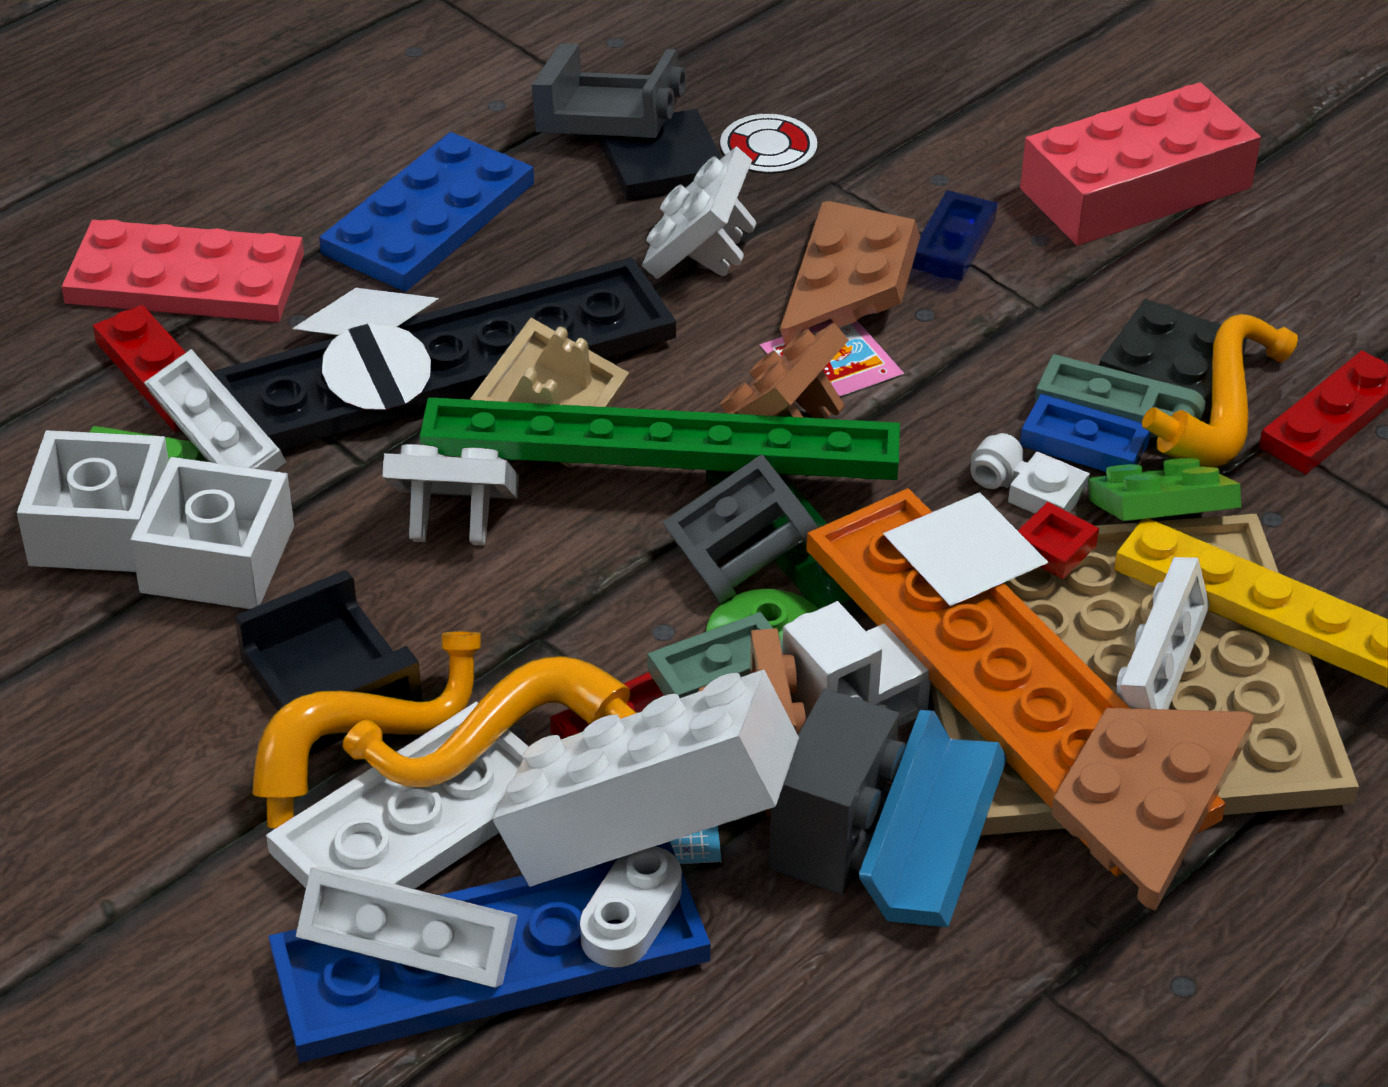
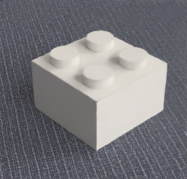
[17,430,169,572]
[130,457,294,609]

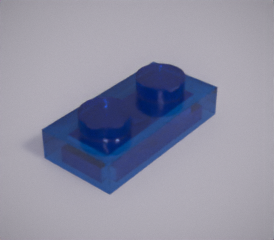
[912,190,997,281]

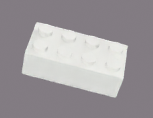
[492,669,799,887]

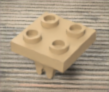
[470,318,629,467]

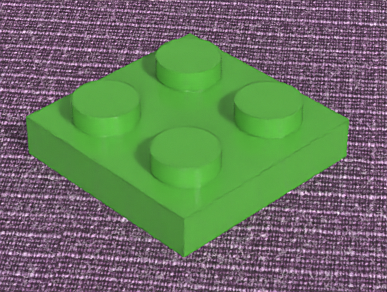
[1088,458,1241,521]

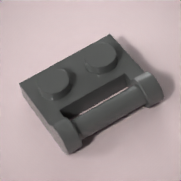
[663,454,818,604]

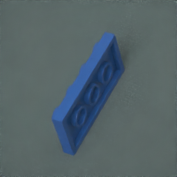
[319,132,534,292]

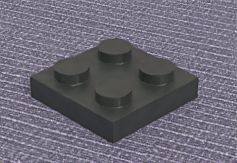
[1099,299,1247,413]

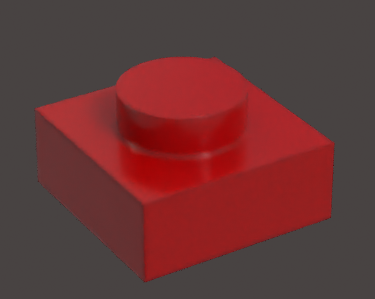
[1017,502,1099,580]

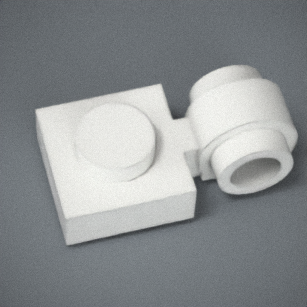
[970,433,1090,514]

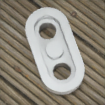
[580,846,682,967]

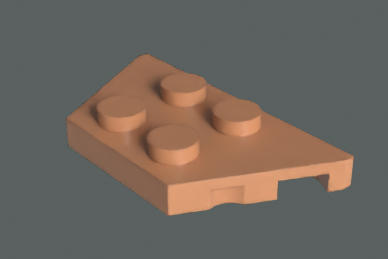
[780,201,920,345]
[1051,708,1255,911]

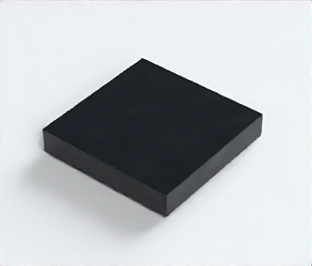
[599,109,722,200]

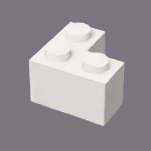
[782,601,931,727]

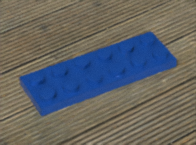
[268,841,711,1063]

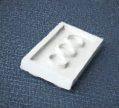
[266,701,528,889]

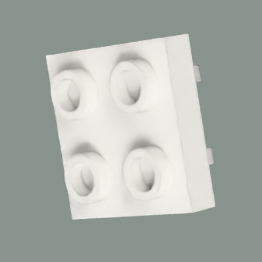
[642,146,756,279]
[382,444,519,546]

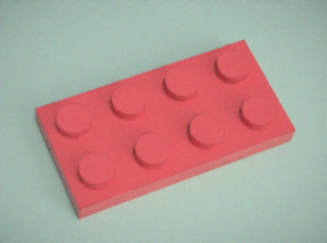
[61,219,304,322]

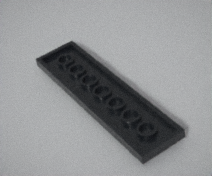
[211,257,676,450]

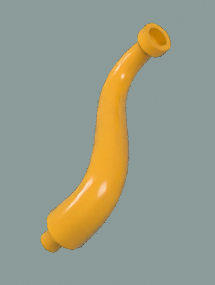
[1142,314,1298,467]
[252,631,481,829]
[342,656,636,788]

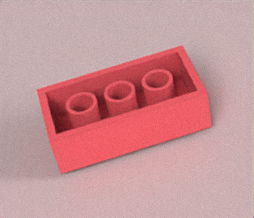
[1020,82,1261,246]

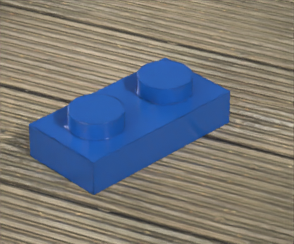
[1020,394,1150,472]

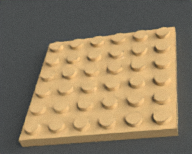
[930,514,1359,835]

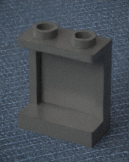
[531,43,686,138]

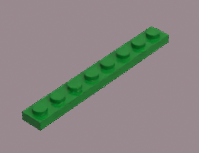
[420,397,900,480]

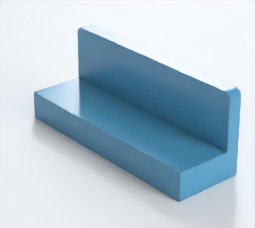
[859,710,1007,927]

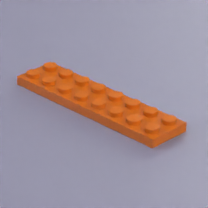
[807,488,1226,877]

